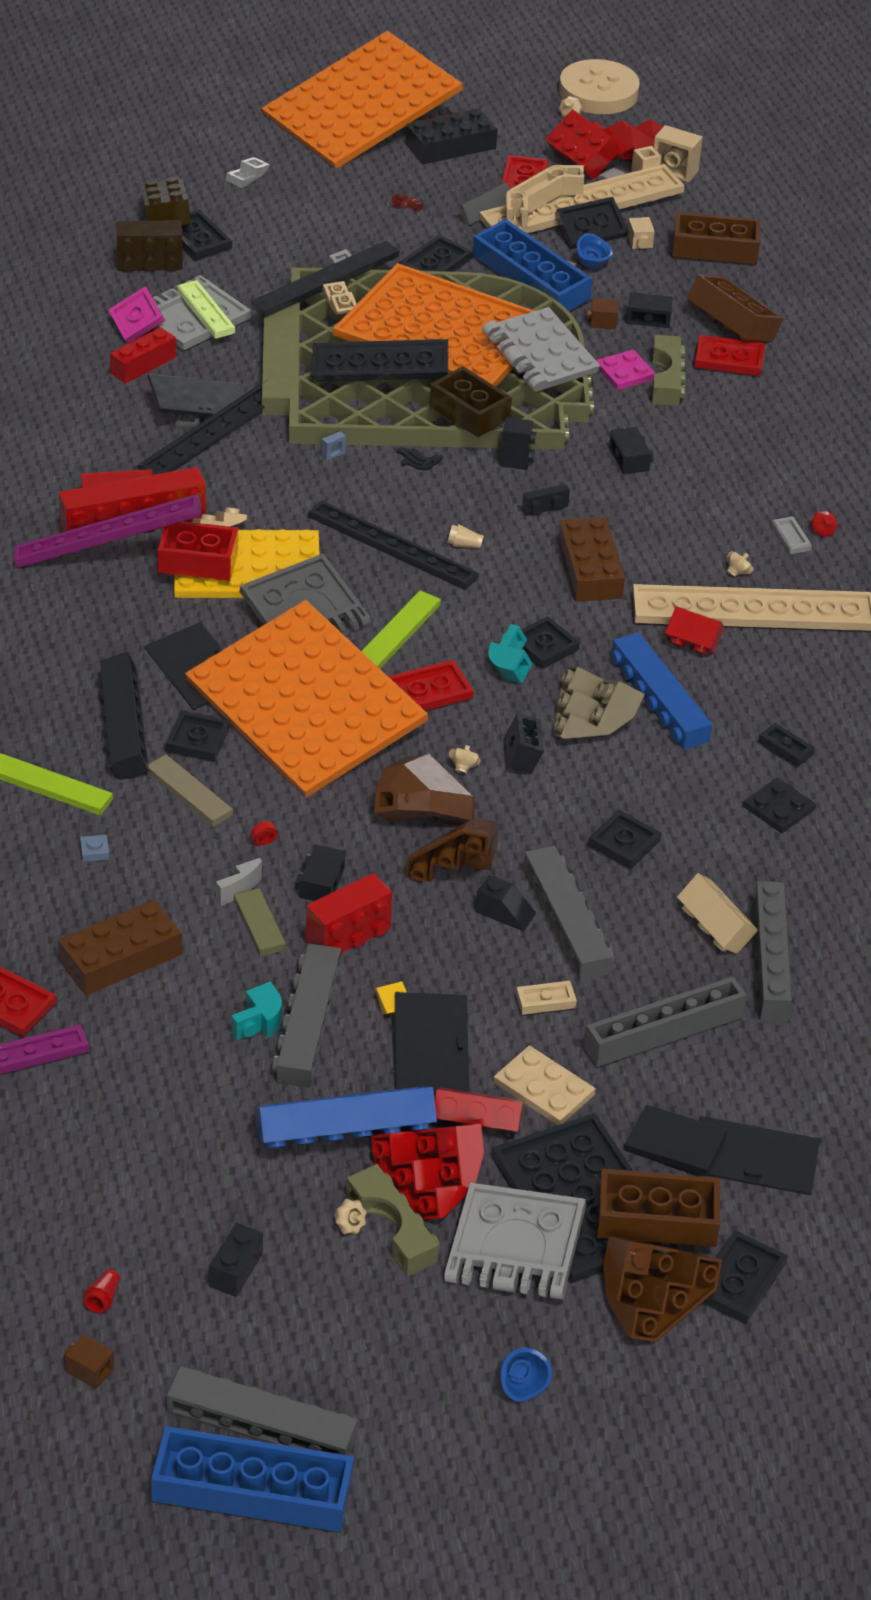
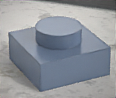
[321,431,346,460]
[80,835,109,862]

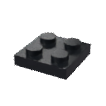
[521,616,580,668]
[166,710,230,761]
[743,777,816,834]
[588,810,662,869]

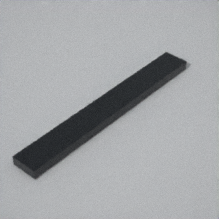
[251,240,400,318]
[137,380,268,475]
[308,500,479,590]

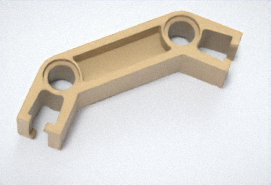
[506,165,584,227]

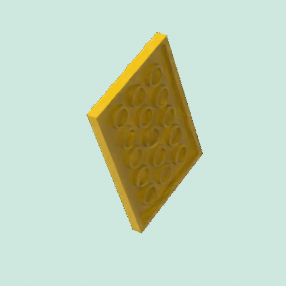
[174,529,319,598]

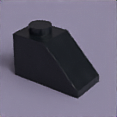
[476,875,536,932]

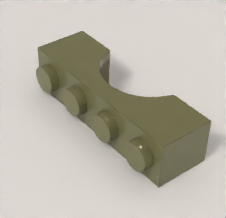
[652,335,685,406]
[346,1164,440,1276]

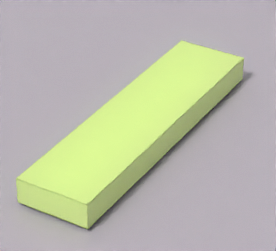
[177,280,235,339]

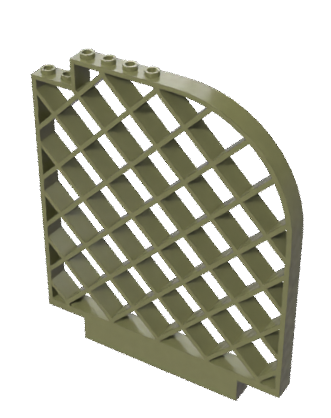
[262,268,594,450]

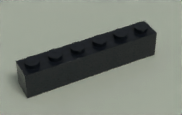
[98,651,149,780]

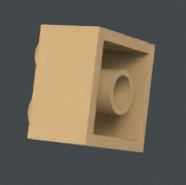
[654,125,703,182]

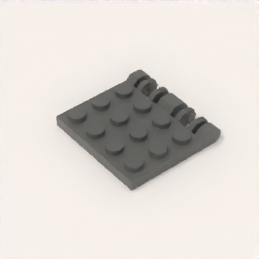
[239,553,371,635]

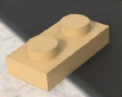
[516,981,577,1015]

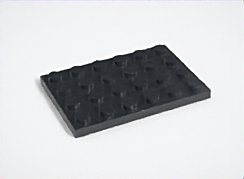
[492,1113,677,1283]

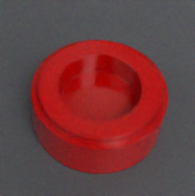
[250,821,278,846]

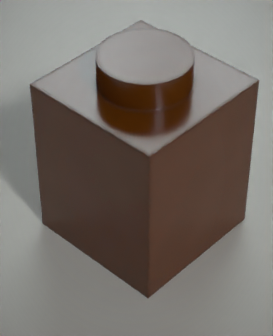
[587,298,619,330]
[64,1334,115,1389]

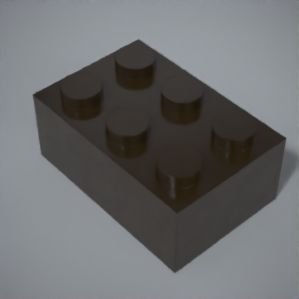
[140,177,191,225]
[116,220,183,271]
[429,366,512,438]

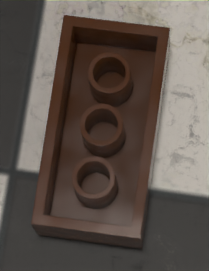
[672,212,760,264]
[687,274,784,343]
[558,517,625,602]
[58,899,182,996]
[597,1169,720,1247]

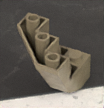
[553,666,645,739]

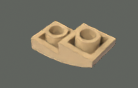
[322,281,357,315]
[193,507,247,527]

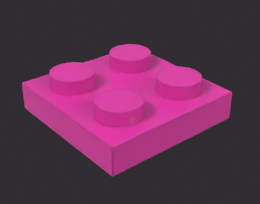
[108,286,166,343]
[596,350,656,390]

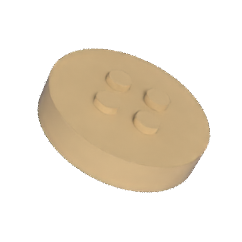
[559,59,640,114]

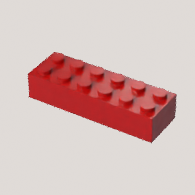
[59,467,206,532]

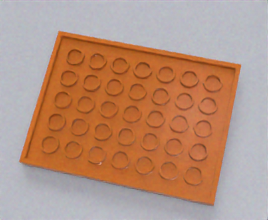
[262,31,463,168]
[333,263,534,386]
[185,600,428,797]

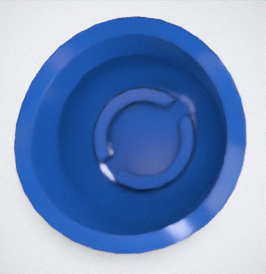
[577,233,613,270]
[499,1347,552,1402]

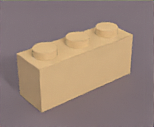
[677,873,758,953]

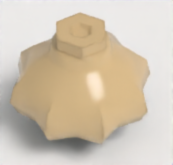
[558,96,583,118]
[727,551,753,577]
[449,745,481,774]
[334,1199,367,1235]

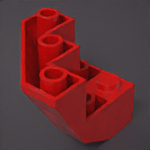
[591,119,663,160]
[371,1124,484,1220]

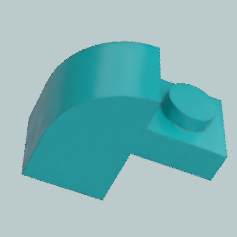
[489,624,533,684]
[231,982,282,1040]

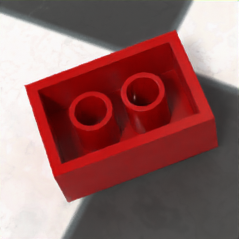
[545,109,620,180]
[158,521,239,581]
[305,873,393,956]

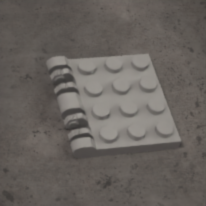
[153,275,251,351]
[482,307,600,392]
[445,1183,586,1300]

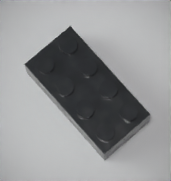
[405,108,498,165]

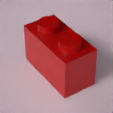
[665,606,725,655]

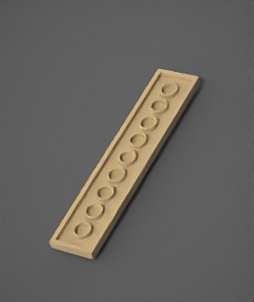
[479,164,684,233]
[633,584,871,631]

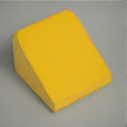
[375,982,407,1015]

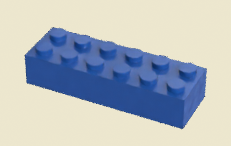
[473,219,592,311]
[253,1086,437,1148]
[151,1426,354,1532]

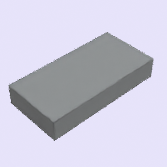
[771,517,812,554]

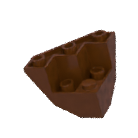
[374,754,475,825]
[406,818,499,882]
[603,1236,722,1342]

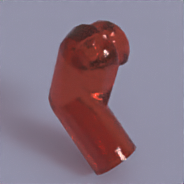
[391,194,423,212]

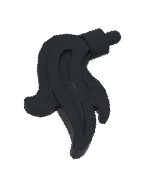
[397,447,443,471]

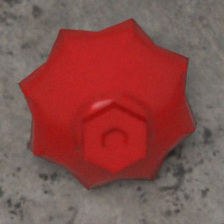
[810,510,839,538]

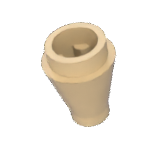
[447,524,484,549]

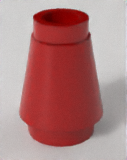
[84,1269,120,1313]

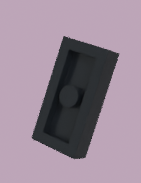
[522,484,570,516]
[758,723,815,767]

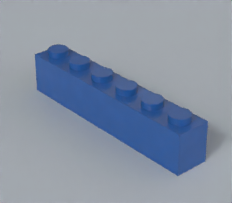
[610,632,712,750]

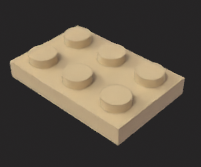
[493,1045,596,1125]

